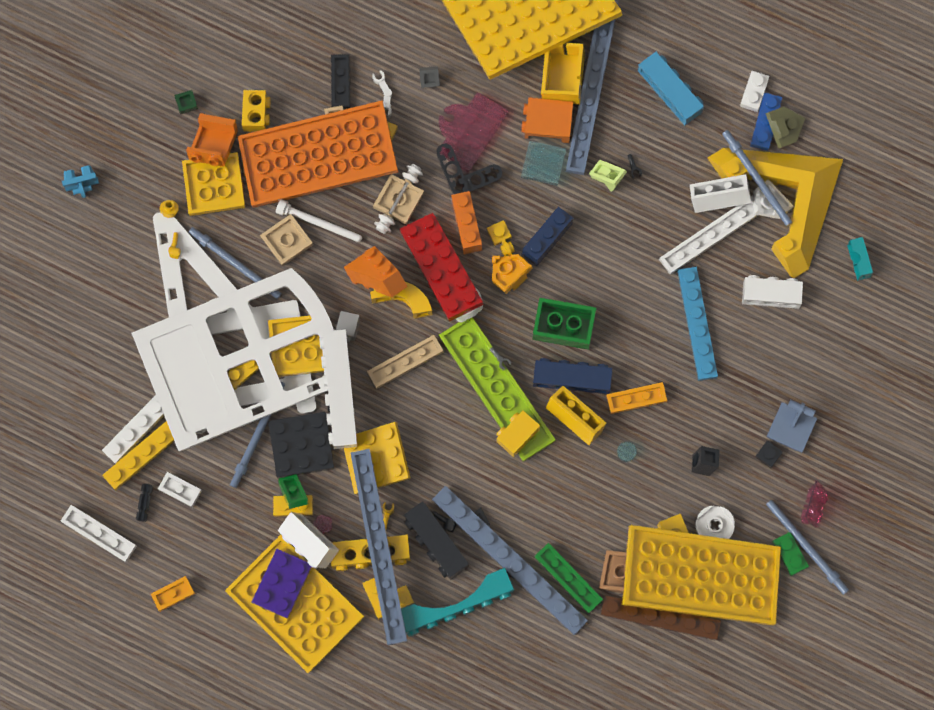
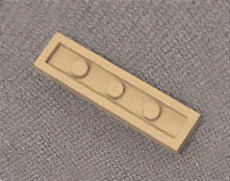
[367,335,444,389]

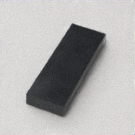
[331,54,350,109]

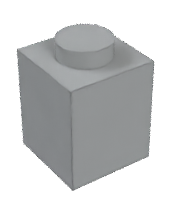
[336,311,360,342]

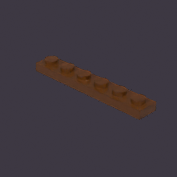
[601,595,721,641]

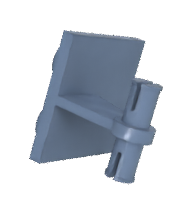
[766,399,817,453]

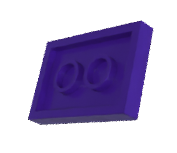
[252,548,312,619]

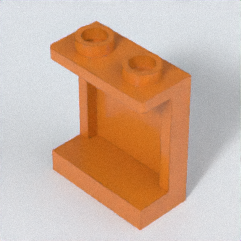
[521,97,573,143]
[186,113,238,167]

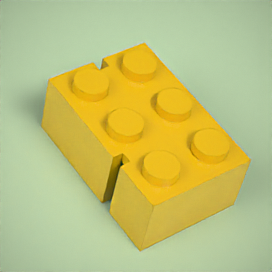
[541,43,585,104]

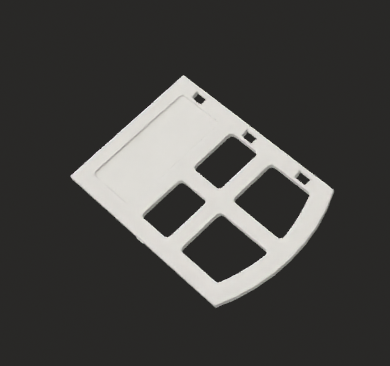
[132,268,334,452]

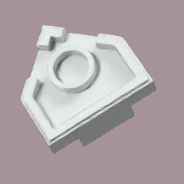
[754,180,794,219]

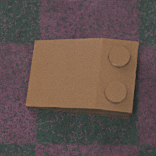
[599,550,627,594]

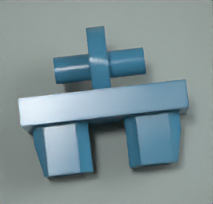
[62,165,99,198]

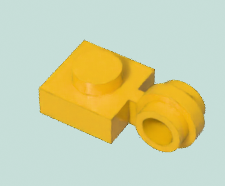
[487,220,515,256]

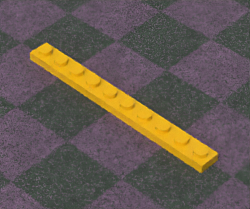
[102,360,259,491]

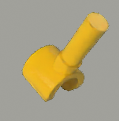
[168,232,181,259]
[383,502,394,530]

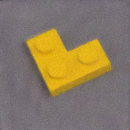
[362,578,414,620]

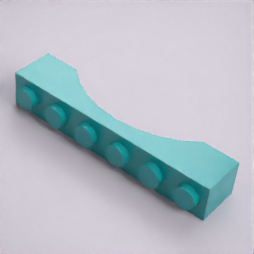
[401,568,514,637]

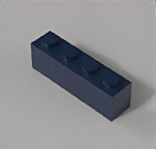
[533,358,612,394]

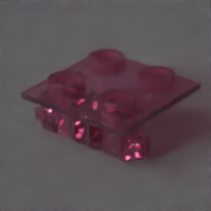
[800,480,828,528]

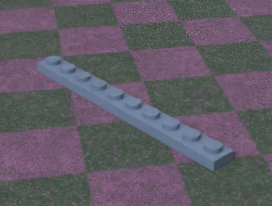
[566,0,619,175]
[350,449,407,646]
[432,486,588,635]

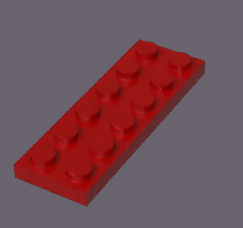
[399,213,484,322]

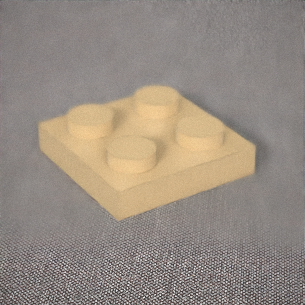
[260,214,313,267]

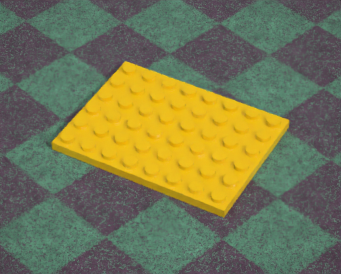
[442,0,622,80]

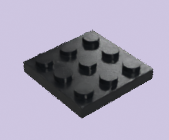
[268,412,334,479]

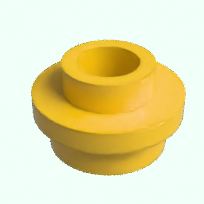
[160,200,179,218]

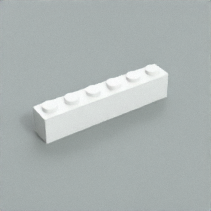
[319,329,357,449]

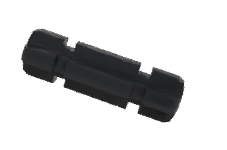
[136,484,153,522]

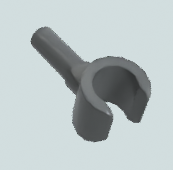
[490,347,511,370]

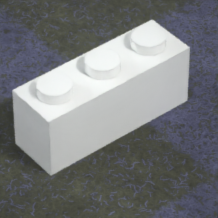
[690,174,751,213]
[742,275,803,309]
[278,512,339,569]

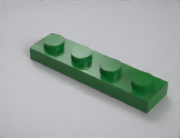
[534,543,603,614]

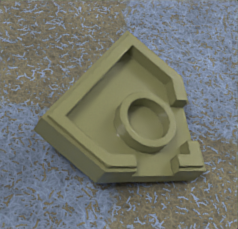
[765,106,805,149]

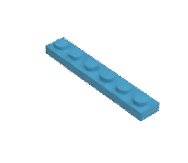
[677,267,718,381]

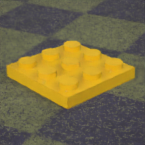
[182,152,246,216]
[268,316,324,377]
[344,422,411,495]

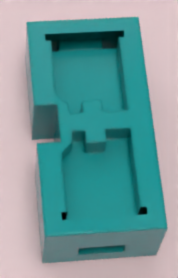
[847,237,873,281]

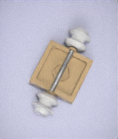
[373,164,424,234]

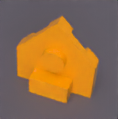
[492,254,533,294]

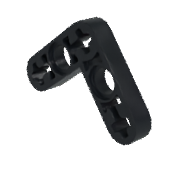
[436,143,502,194]

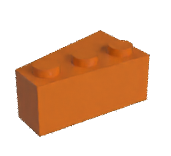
[344,246,408,297]

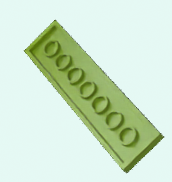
[439,317,556,462]

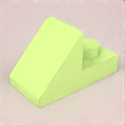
[589,160,627,192]

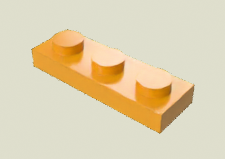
[606,382,667,414]

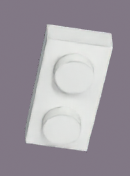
[740,71,769,112]
[158,472,202,508]

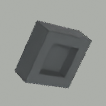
[419,66,440,88]

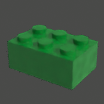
[532,298,596,350]

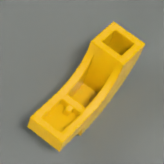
[370,282,432,319]

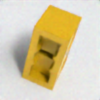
[242,90,271,132]

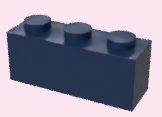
[522,206,573,266]

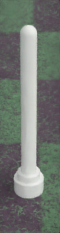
[276,199,362,242]

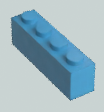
[638,51,704,125]

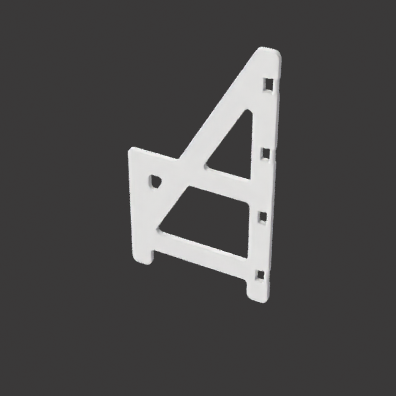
[153,212,316,434]

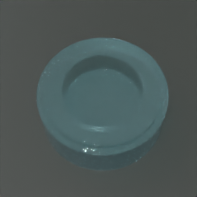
[617,442,637,462]

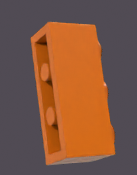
[451,191,482,255]

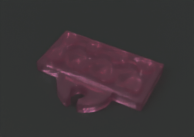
[439,92,509,173]

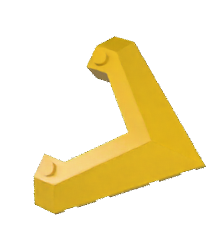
[708,148,843,279]

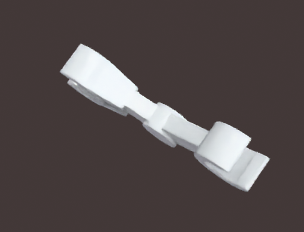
[373,71,392,118]

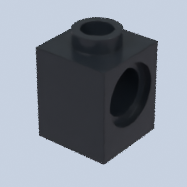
[692,446,719,476]

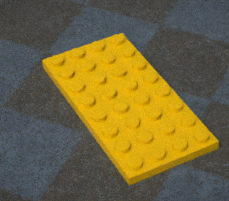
[622,525,781,626]

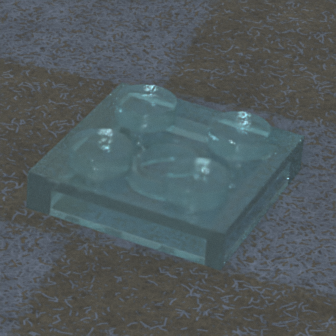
[521,141,566,186]

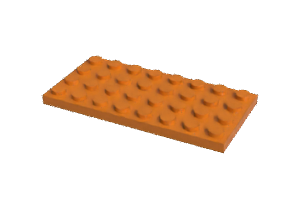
[238,100,398,208]

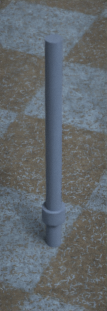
[722,130,792,226]
[189,227,282,299]
[229,381,285,488]
[766,500,849,595]

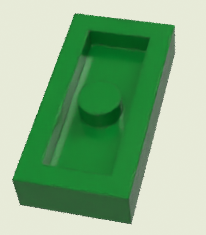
[278,474,308,509]
[772,532,809,576]

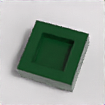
[174,90,198,114]

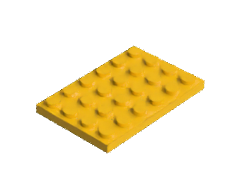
[225,535,364,674]

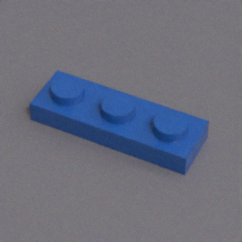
[750,93,782,151]

